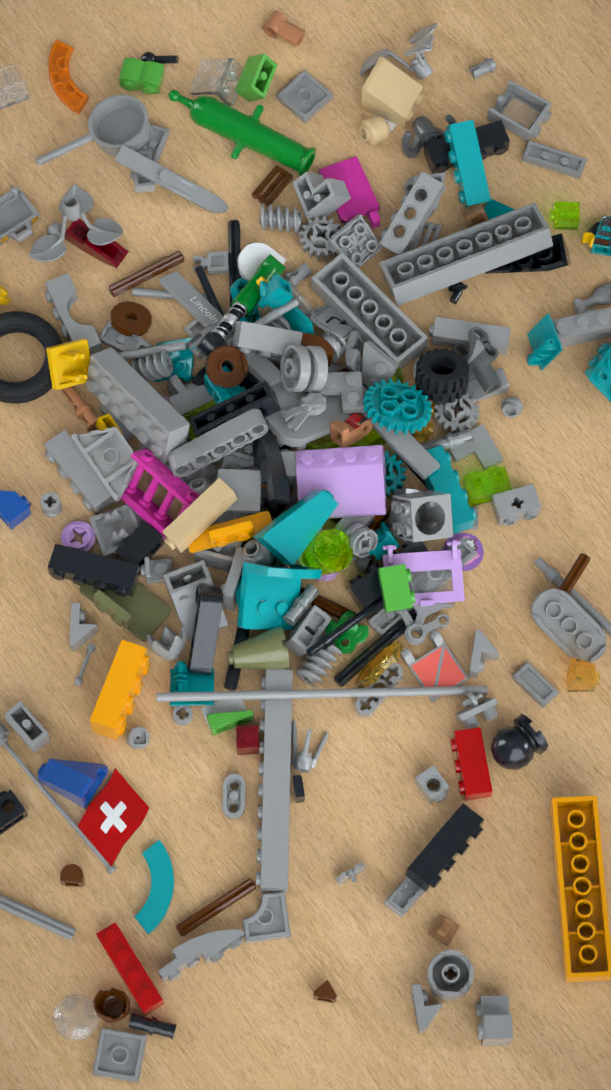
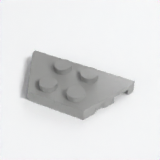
[71,427,138,503]

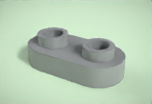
[222,774,246,819]

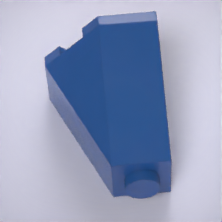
[38,759,109,809]

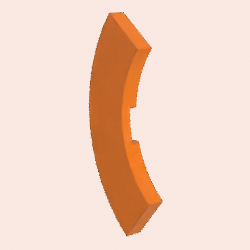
[48,39,89,114]

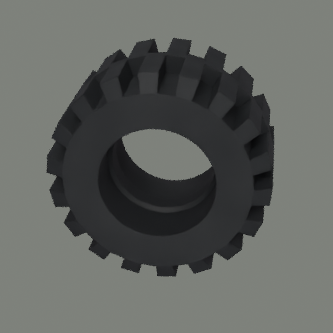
[415,348,470,404]

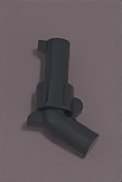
[449,282,468,304]

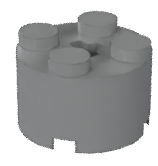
[427,950,474,1001]

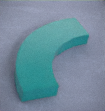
[134,840,174,935]

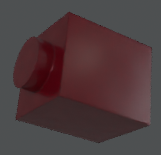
[236,726,259,755]

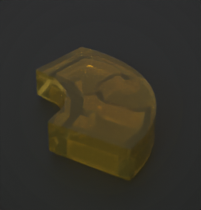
[355,641,403,688]

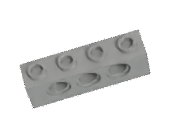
[379,171,447,255]

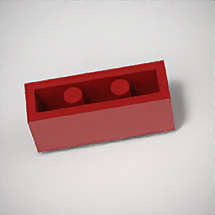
[450,727,493,801]

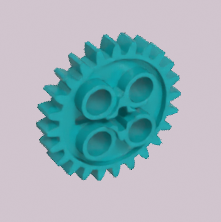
[362,379,433,435]

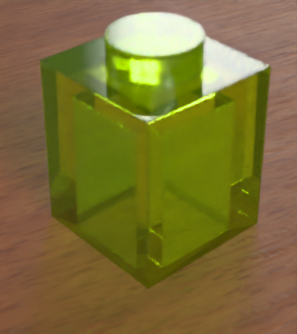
[549,202,580,230]

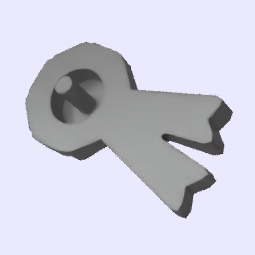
[281,392,326,432]

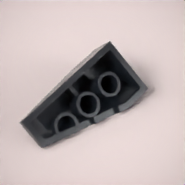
[485,233,571,274]

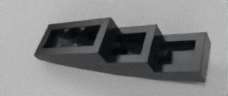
[252,428,291,505]

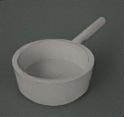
[36,95,150,166]

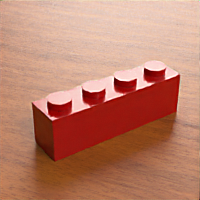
[96,922,164,1016]

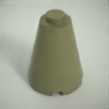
[227,627,289,670]

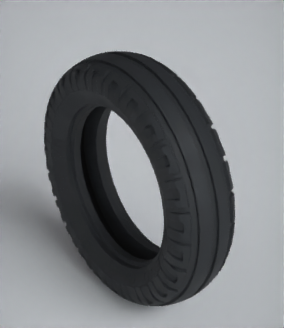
[0,311,63,404]

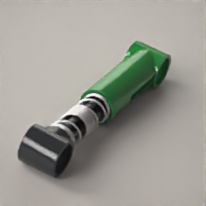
[196,254,286,356]

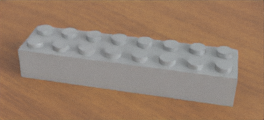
[379,202,553,306]

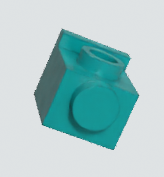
[369,521,400,561]

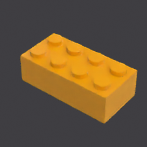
[90,640,151,741]

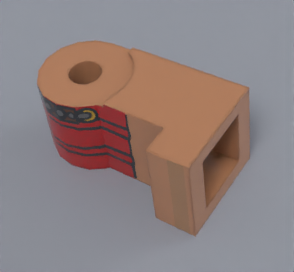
[330,413,373,448]

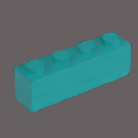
[444,120,491,208]
[424,445,476,534]

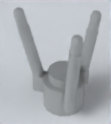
[291,721,329,773]

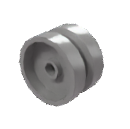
[280,345,328,393]

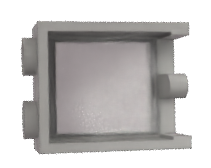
[487,80,552,143]

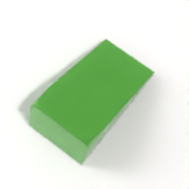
[206,710,254,735]

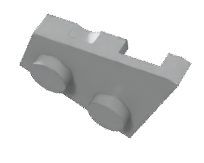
[362,340,399,387]

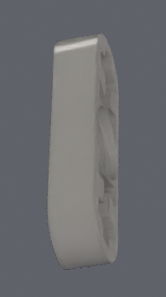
[355,663,403,717]

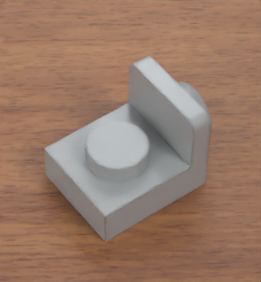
[141,557,172,584]

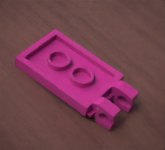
[319,156,381,229]

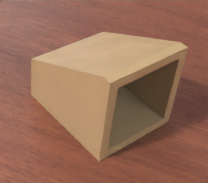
[361,56,425,128]

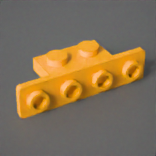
[188,511,272,553]

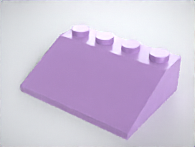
[296,445,386,518]

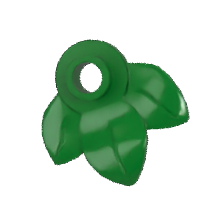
[325,611,369,654]

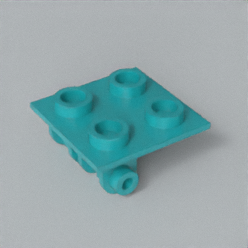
[527,313,563,371]
[154,337,195,383]
[170,661,214,706]

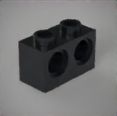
[0,790,28,835]

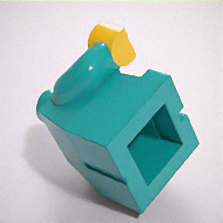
[256,274,293,309]

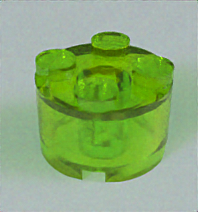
[301,529,353,576]

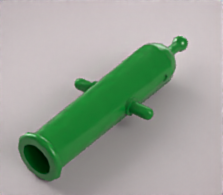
[169,90,316,176]

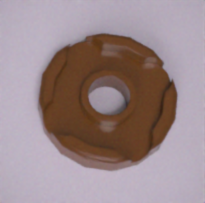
[110,301,152,336]
[205,345,248,388]

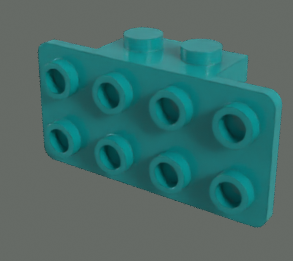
[584,342,611,402]

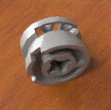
[321,330,347,364]
[343,523,378,558]

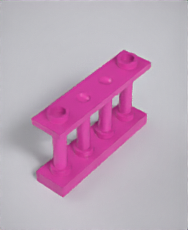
[121,448,199,539]

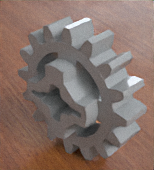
[299,216,340,260]
[434,392,480,434]

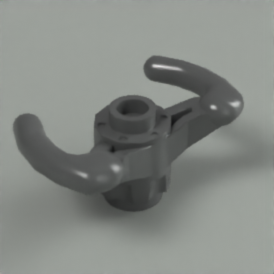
[402,114,457,158]

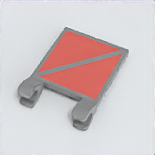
[400,630,469,702]

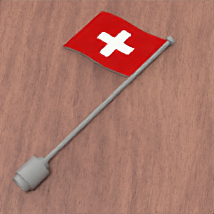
[0,722,149,875]

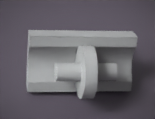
[455,690,498,729]

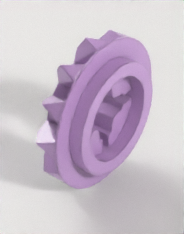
[61,521,96,552]

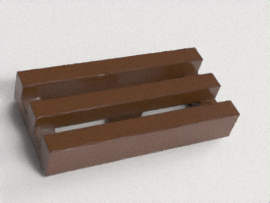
[252,165,293,208]

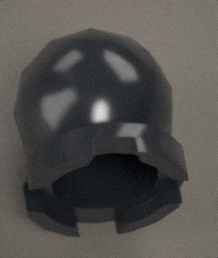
[491,714,548,770]

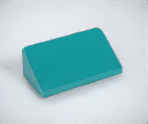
[282,306,314,334]

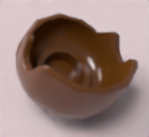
[94,987,130,1023]

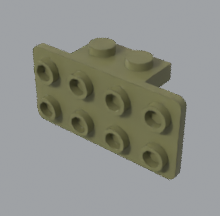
[80,582,171,642]

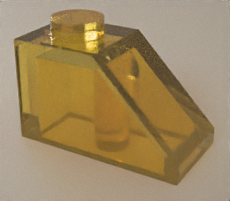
[567,658,600,692]

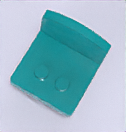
[236,562,322,630]

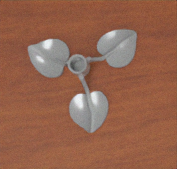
[360,22,437,80]
[28,184,123,262]

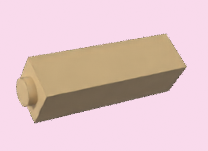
[162,478,238,553]

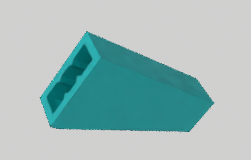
[254,489,338,565]

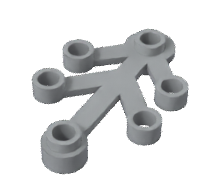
[395,570,455,645]

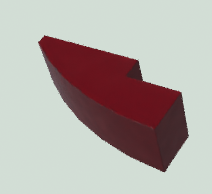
[64,219,129,268]

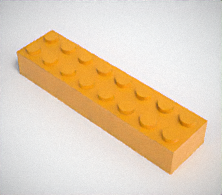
[549,796,611,983]

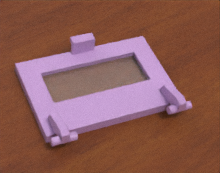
[383,540,465,606]

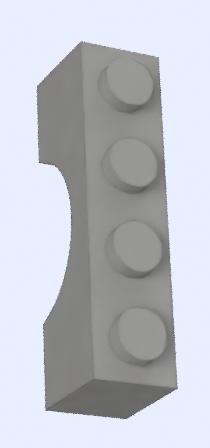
[44,273,102,356]

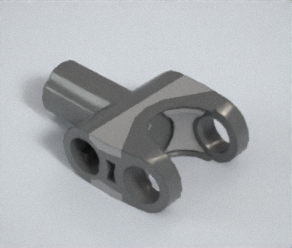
[451,327,502,394]

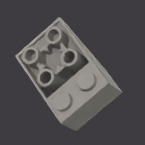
[163,560,229,641]

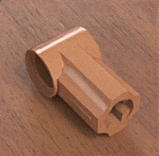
[262,11,305,47]

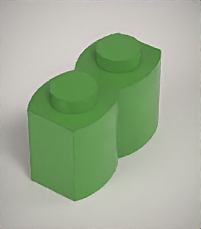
[119,58,165,95]

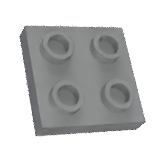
[89,504,139,557]

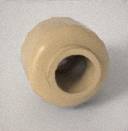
[359,116,390,145]

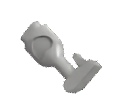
[573,282,611,315]

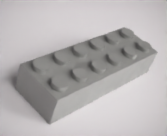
[311,253,428,373]
[86,347,190,464]

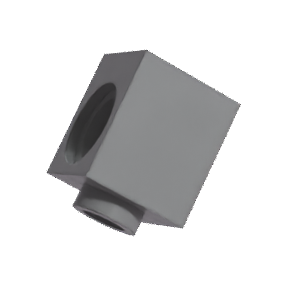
[414,765,449,804]

